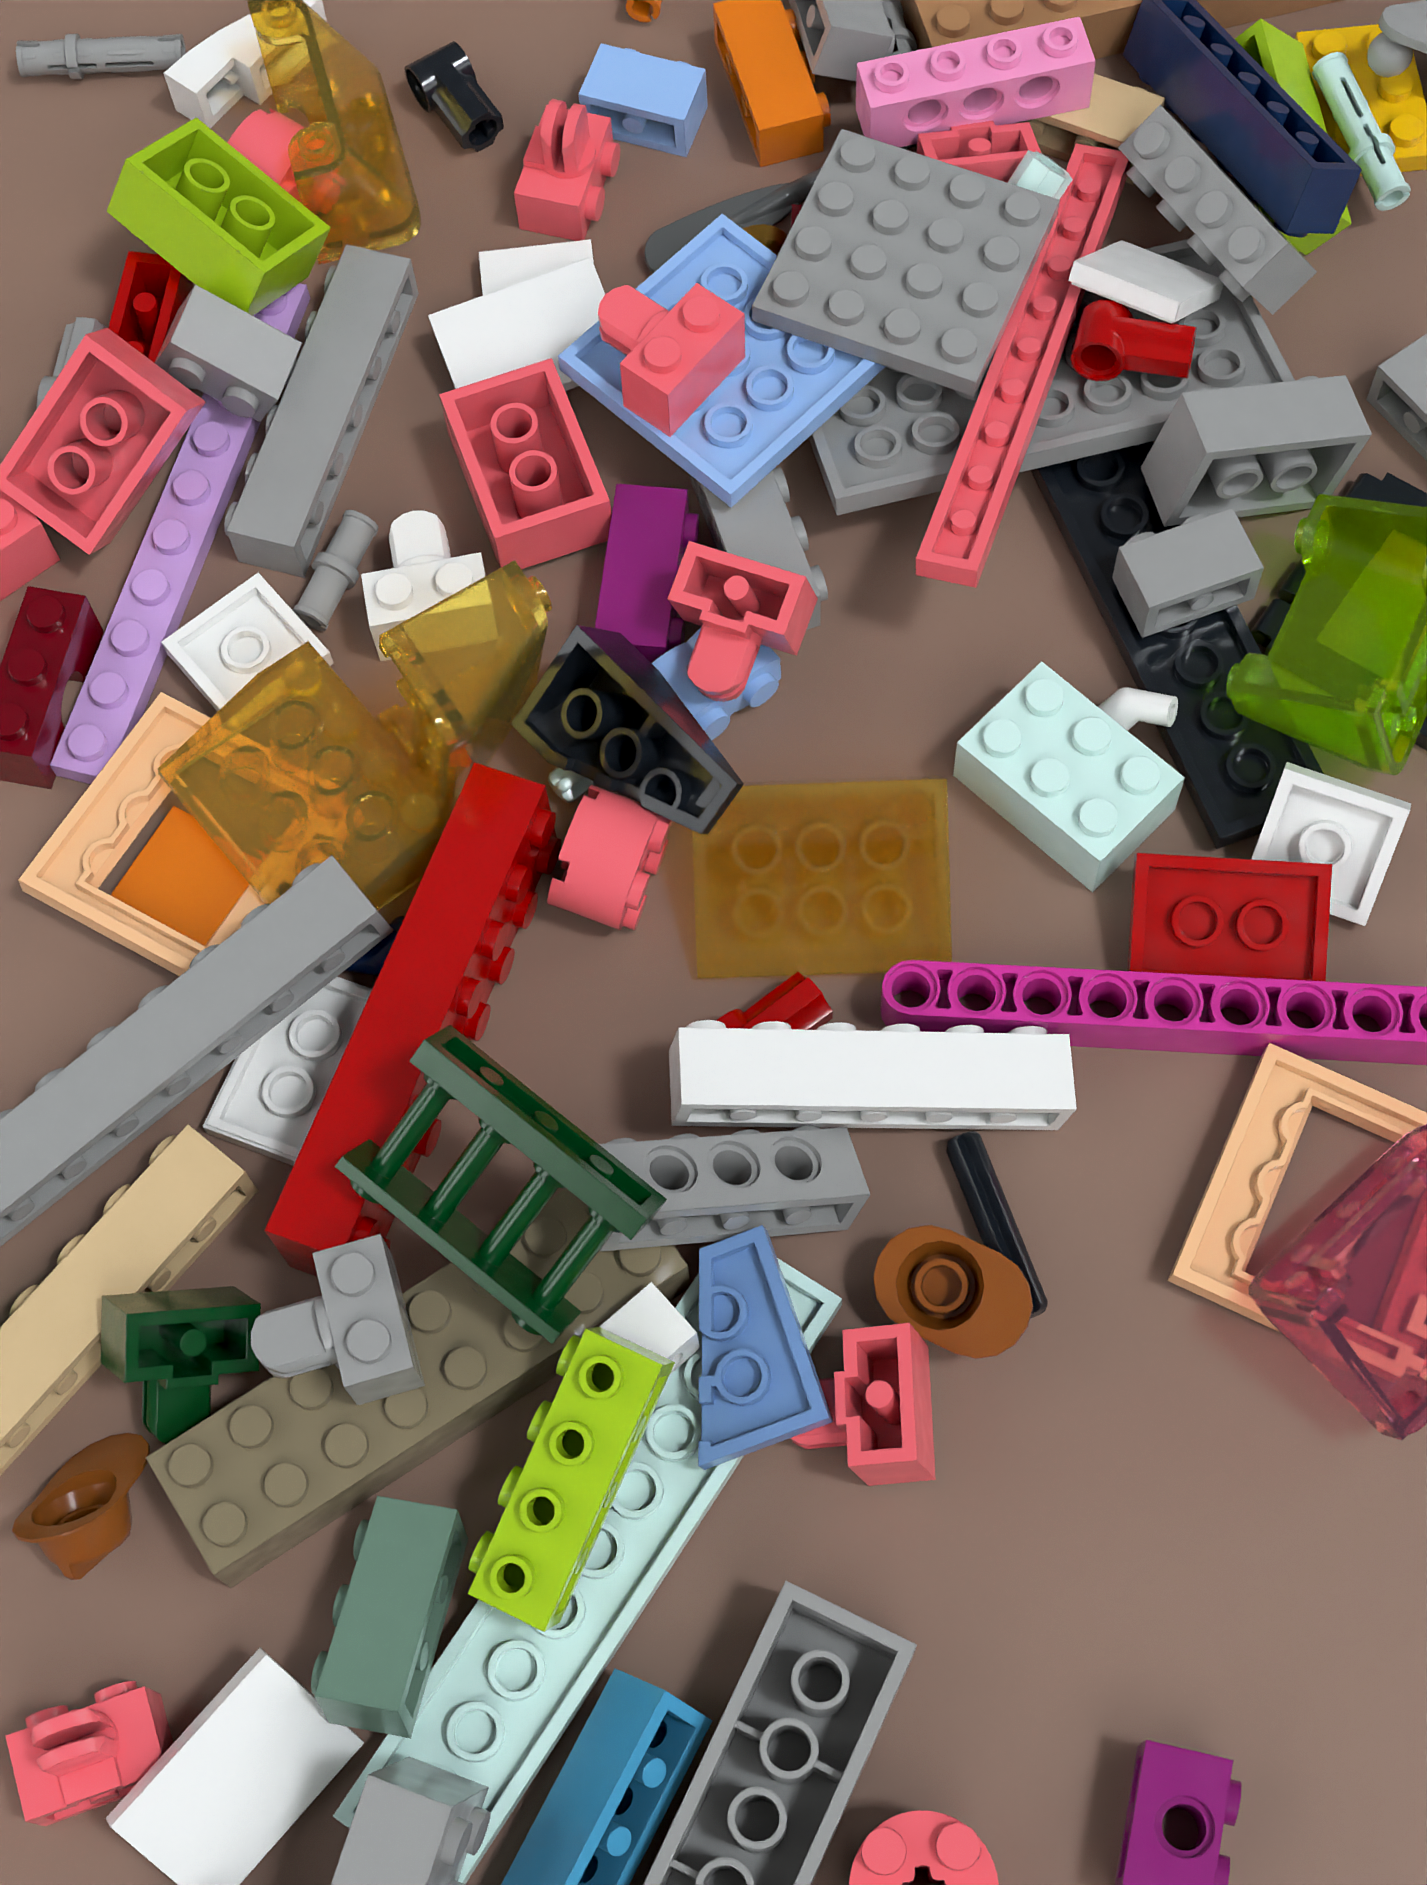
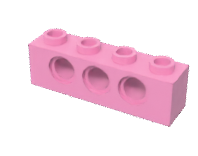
[856,17,1096,147]

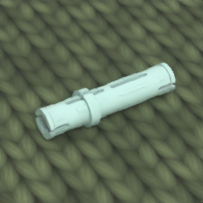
[1312,52,1411,211]

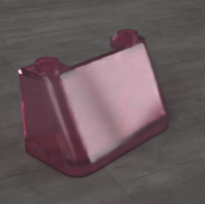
[1248,1124,1427,1441]

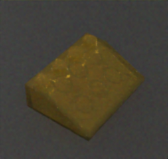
[158,641,453,910]
[692,775,952,978]

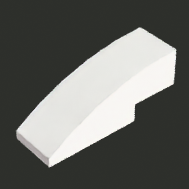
[164,0,330,128]

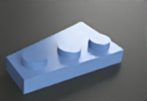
[698,1225,833,1470]

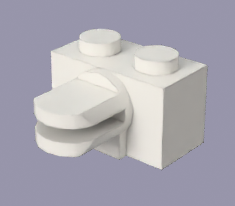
[361,510,498,662]

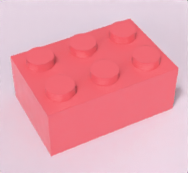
[0,328,206,555]
[439,358,612,575]

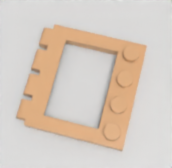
[18,692,364,976]
[1168,1043,1427,1384]

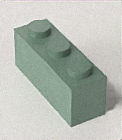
[311,1496,468,1738]

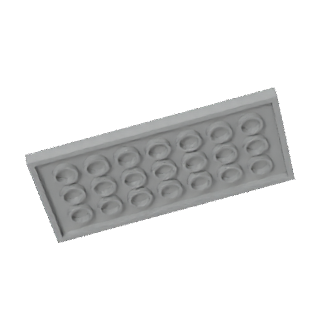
[808,239,1295,515]

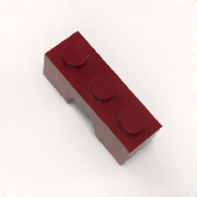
[0,586,104,789]

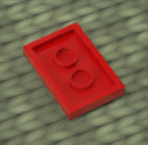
[1127,853,1332,982]

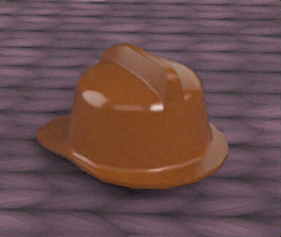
[873,1225,1033,1359]
[12,1433,150,1580]

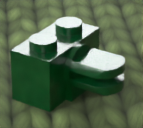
[100,1286,261,1444]

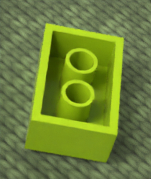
[106,117,331,316]

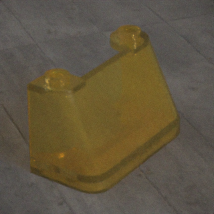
[247,0,421,265]
[376,560,552,818]

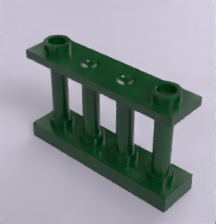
[335,1025,667,1344]

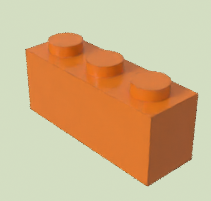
[713,0,831,167]

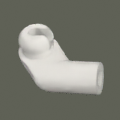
[1098,687,1178,731]

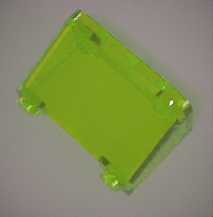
[1227,494,1427,775]

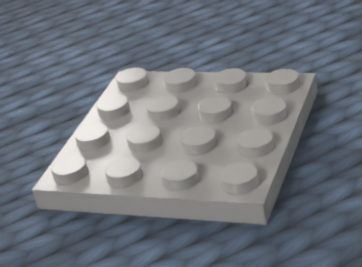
[752,129,1060,396]

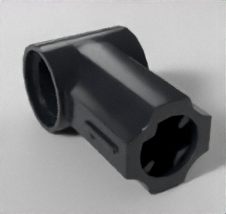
[405,41,504,152]

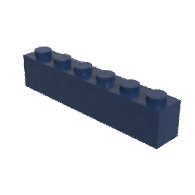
[1123,0,1362,238]

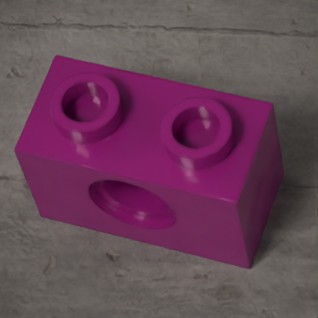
[1115,1740,1242,1885]

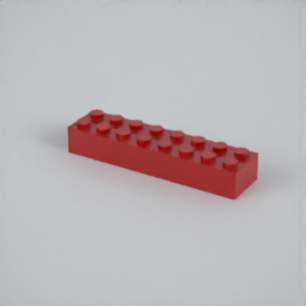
[265,762,561,1277]

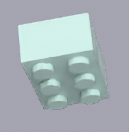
[953,661,1185,893]

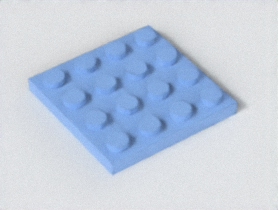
[558,214,886,508]

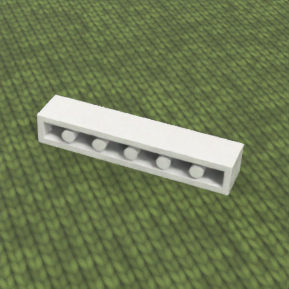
[669,1020,1077,1130]

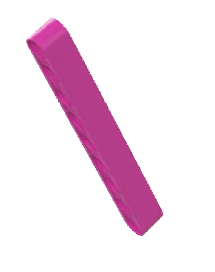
[880,960,1427,1065]

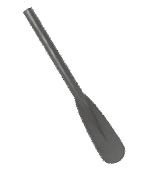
[644,144,917,274]

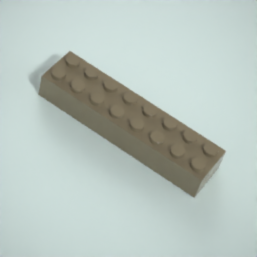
[146,1188,691,1588]

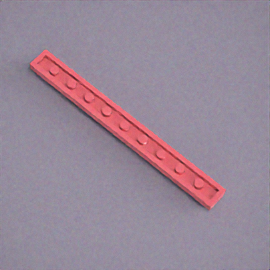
[916,143,1130,588]

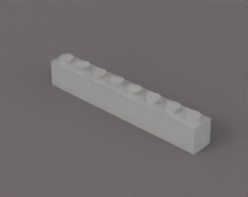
[0,855,394,1247]

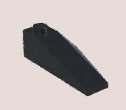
[511,625,744,835]

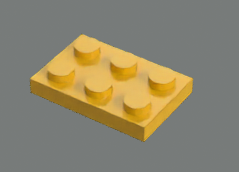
[1295,24,1427,176]

